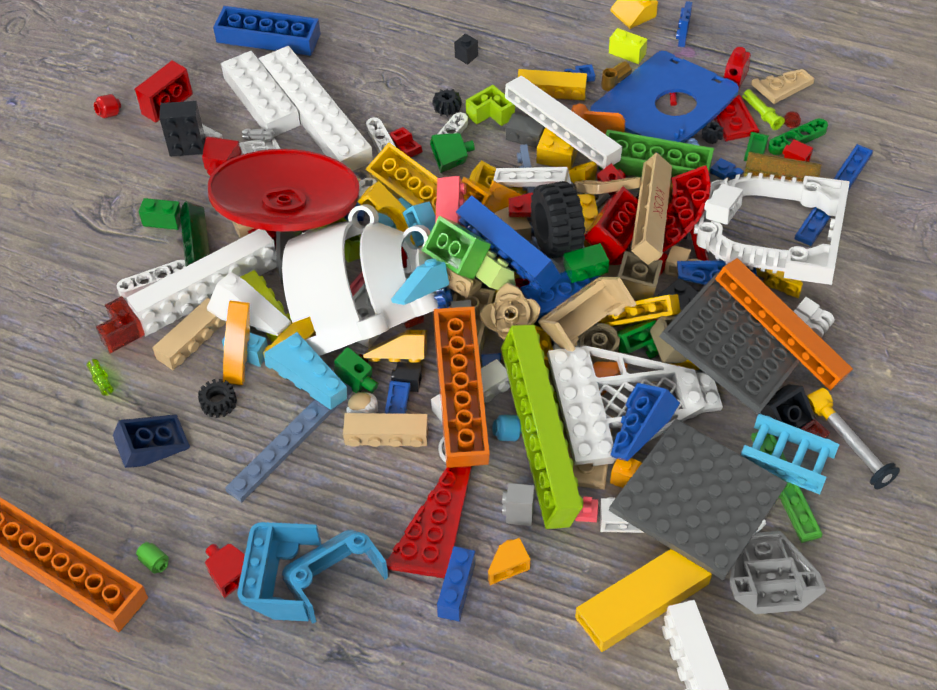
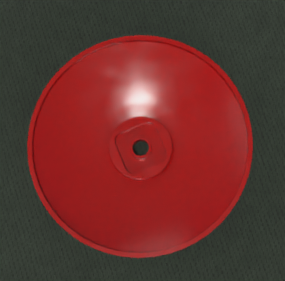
[208,149,359,232]

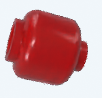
[94,94,121,118]

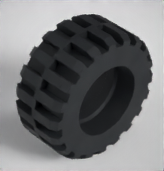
[530,181,585,258]

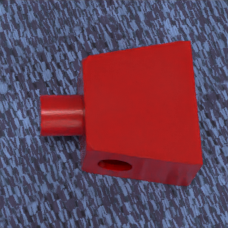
[724,47,751,89]
[202,137,241,176]
[205,544,245,598]

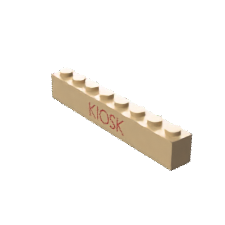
[631,153,672,265]

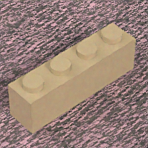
[152,298,226,370]
[343,413,428,447]

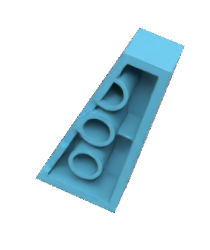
[264,332,347,410]

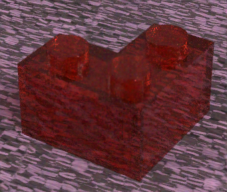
[96,296,145,353]

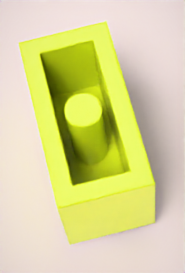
[609,28,648,64]

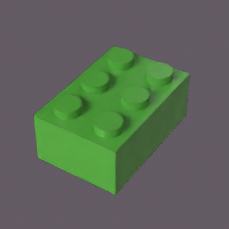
[422,216,491,280]

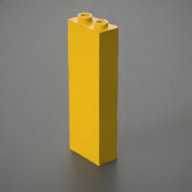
[575,549,712,652]

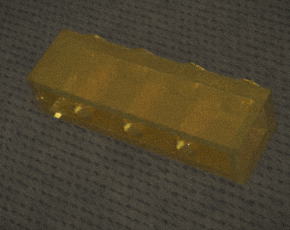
[744,152,822,182]

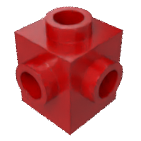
[597,163,626,196]

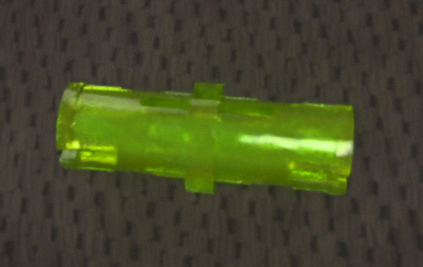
[86,359,114,396]

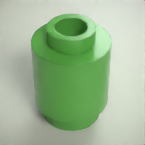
[136,542,169,574]

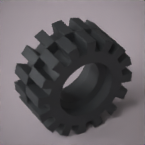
[198,379,237,418]

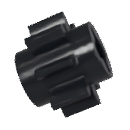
[701,122,724,144]

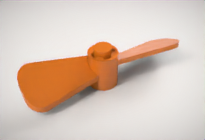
[571,103,626,135]

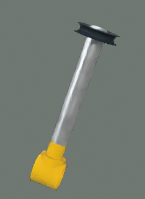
[807,388,900,489]

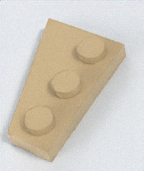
[751,69,814,104]

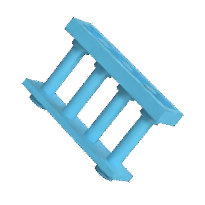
[741,414,840,495]

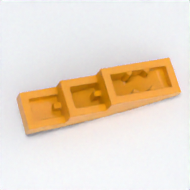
[223,300,250,385]

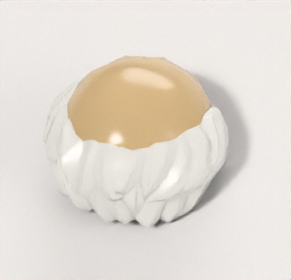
[346,392,378,413]

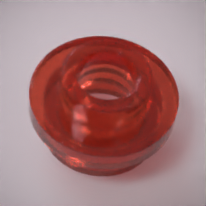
[783,111,801,128]

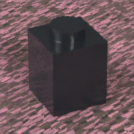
[454,34,478,65]
[391,362,422,392]

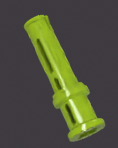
[742,89,785,130]

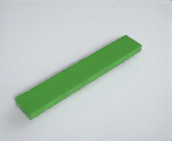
[751,432,823,543]

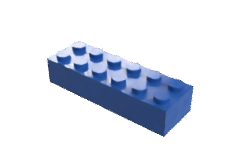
[213,6,321,56]
[456,195,562,294]

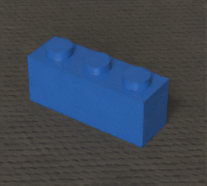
[437,546,476,622]

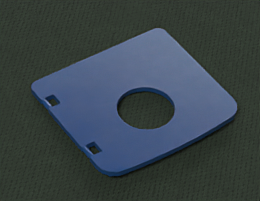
[590,51,739,143]

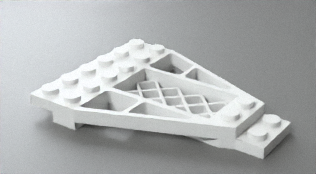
[547,346,723,466]

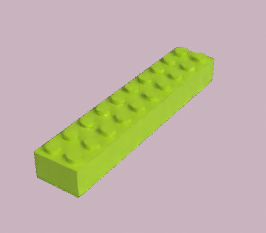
[501,325,583,529]

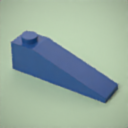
[611,383,680,461]

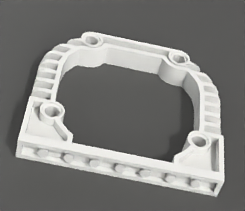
[694,173,850,285]

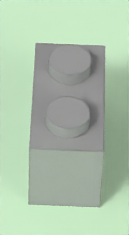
[502,483,535,526]

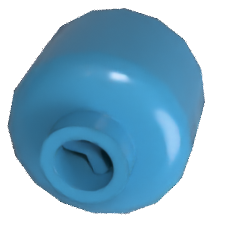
[492,415,522,441]

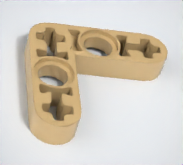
[575,177,641,194]

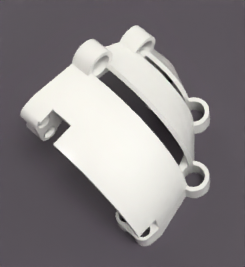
[282,204,455,356]

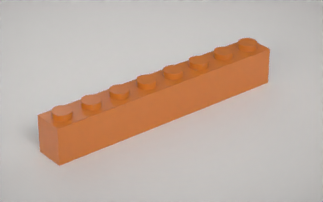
[715,258,853,391]

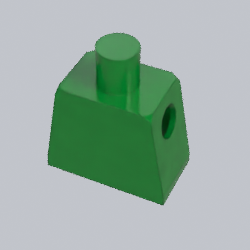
[430,133,475,173]
[334,347,379,393]

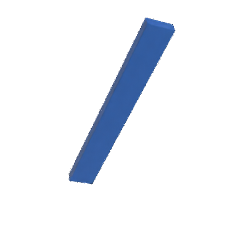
[794,144,873,247]

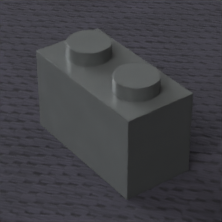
[506,113,545,148]

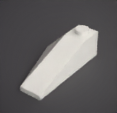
[207,272,291,336]

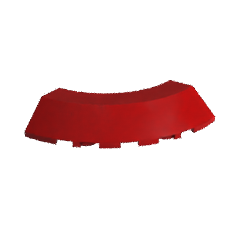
[662,165,711,252]

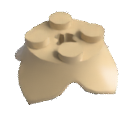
[479,283,541,340]

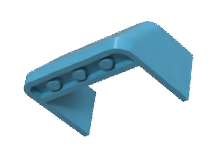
[237,522,321,621]
[282,530,388,624]

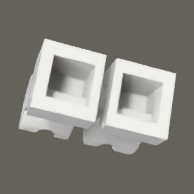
[793,297,835,338]

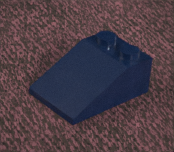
[112,414,190,468]

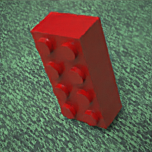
[584,186,638,262]

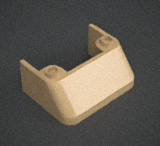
[538,277,637,352]

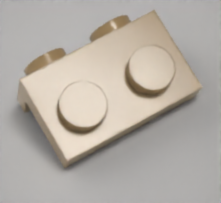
[446,267,482,298]

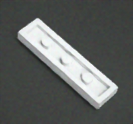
[494,167,569,187]

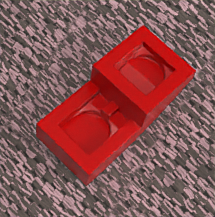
[388,127,423,158]

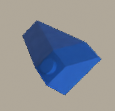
[677,261,757,285]

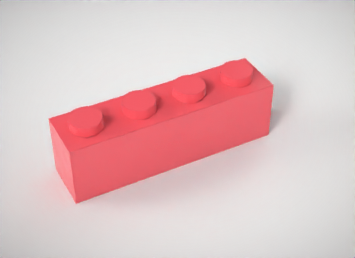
[435,176,467,227]

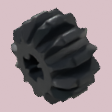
[432,88,462,117]

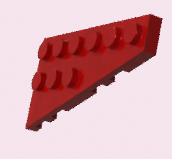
[386,466,472,578]

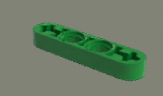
[768,118,828,155]

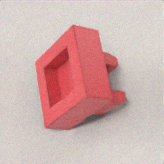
[575,496,598,523]

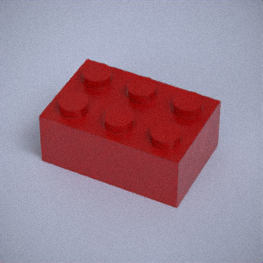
[135,60,193,123]

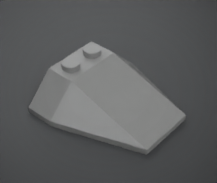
[730,531,826,614]

